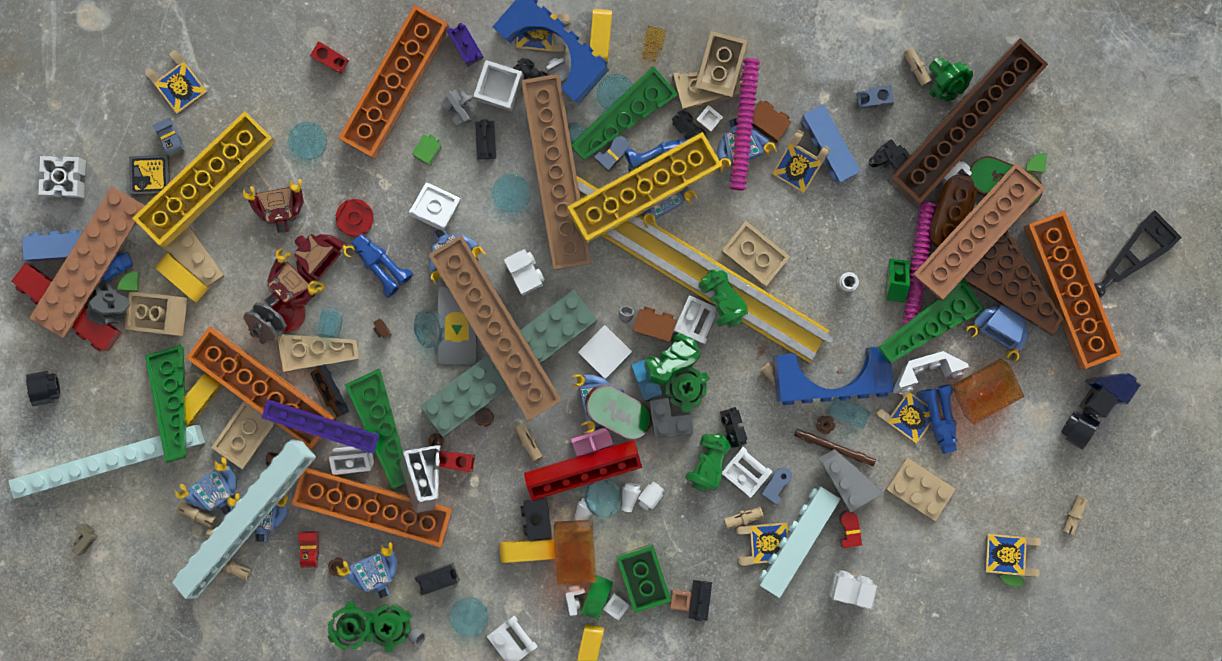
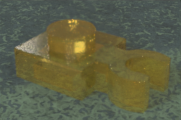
[643,25,667,62]

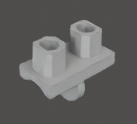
[441,90,476,125]

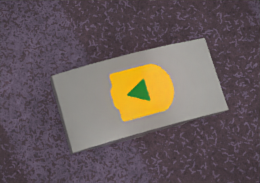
[438,287,477,365]

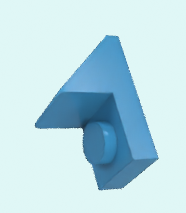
[631,359,662,400]

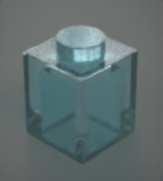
[317,307,344,337]

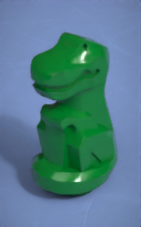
[698,269,748,328]
[644,334,700,385]
[685,433,730,493]

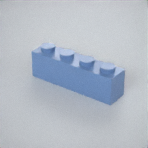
[801,104,860,184]
[22,230,82,261]

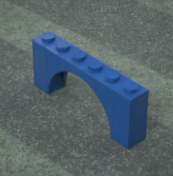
[492,0,609,105]
[773,347,894,405]

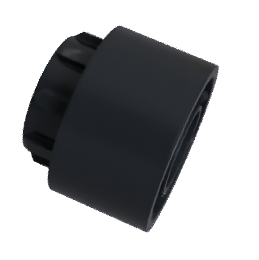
[26,371,61,406]
[1061,412,1100,450]

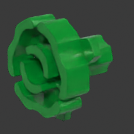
[929,57,973,101]
[665,367,710,413]
[327,601,375,650]
[365,604,412,652]

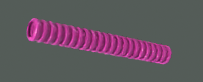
[729,58,760,191]
[902,202,936,325]

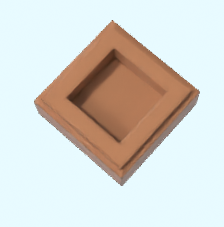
[670,589,691,612]

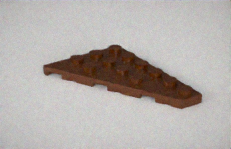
[962,230,1064,336]

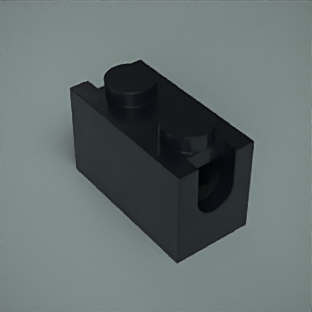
[415,562,460,596]

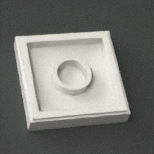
[409,182,460,231]
[578,325,632,379]

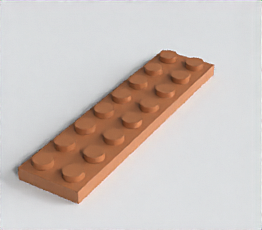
[913,163,1045,301]
[30,186,145,338]

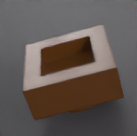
[373,318,392,339]

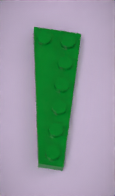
[571,66,678,160]
[877,280,985,363]
[145,345,187,463]
[344,369,406,489]

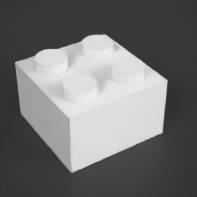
[474,60,525,112]

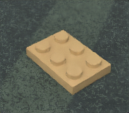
[721,221,790,287]
[211,401,275,470]
[886,457,956,521]

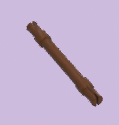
[794,429,876,466]

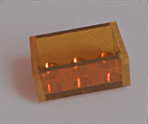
[951,358,1025,425]
[554,519,596,585]

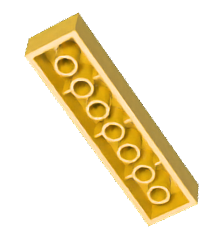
[132,111,276,249]
[567,132,722,244]

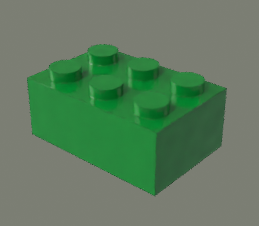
[616,543,671,613]

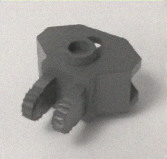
[86,283,130,325]
[243,302,287,344]

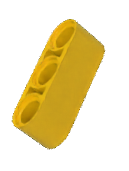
[590,9,612,65]
[155,252,209,303]
[185,373,222,427]
[499,538,556,563]
[577,624,604,661]

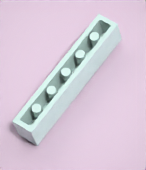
[758,486,840,598]

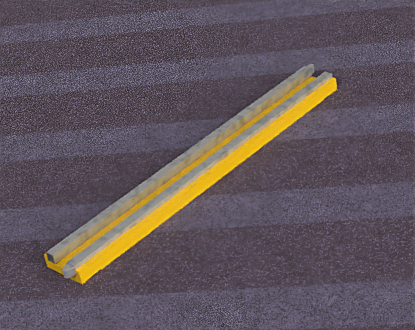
[577,176,833,364]

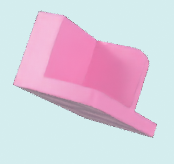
[571,427,613,457]

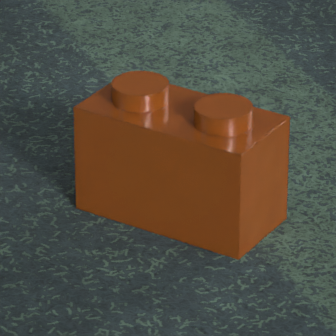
[751,100,791,143]
[633,306,676,342]

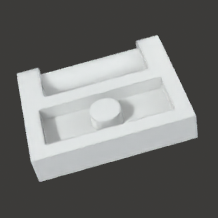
[674,295,718,344]
[722,447,772,498]
[487,615,538,661]

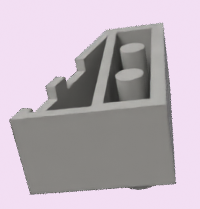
[400,445,440,513]
[818,449,884,512]

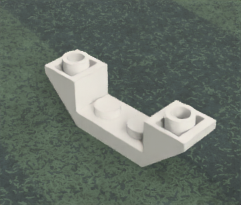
[893,351,969,394]

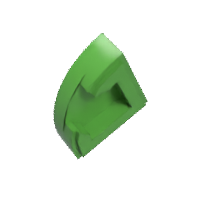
[1025,153,1047,173]
[117,272,140,291]
[998,574,1026,587]

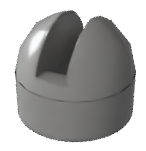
[618,306,634,323]
[409,629,426,646]

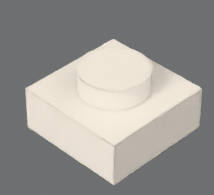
[696,105,723,133]
[603,593,630,621]

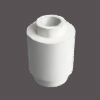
[837,272,859,292]
[638,481,665,510]

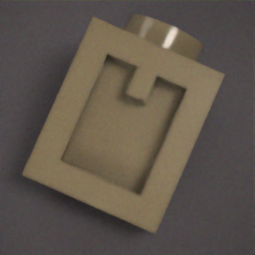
[72,524,98,556]

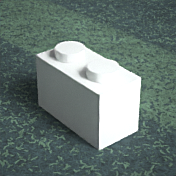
[329,447,374,475]

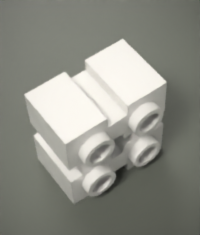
[38,156,86,198]
[504,249,545,296]
[828,570,877,609]

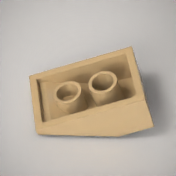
[695,31,750,97]
[124,292,188,336]

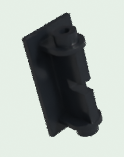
[513,58,549,80]
[671,110,706,139]
[475,119,496,160]
[869,145,893,168]
[720,407,748,448]
[688,580,712,621]

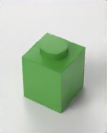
[412,134,442,166]

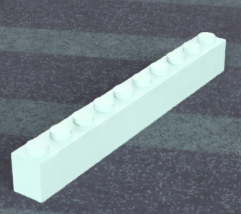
[8,425,205,499]
[172,440,316,599]

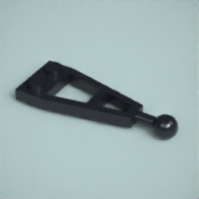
[1094,210,1182,298]

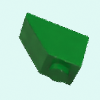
[885,258,910,303]
[580,574,613,620]

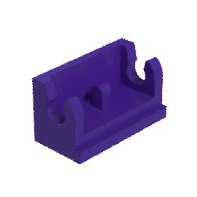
[447,23,484,67]

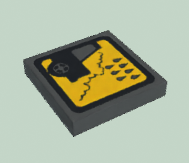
[129,155,170,195]

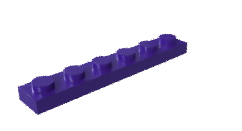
[262,400,380,454]

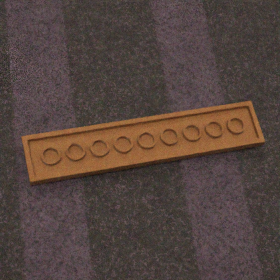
[521,74,592,270]
[428,235,562,421]

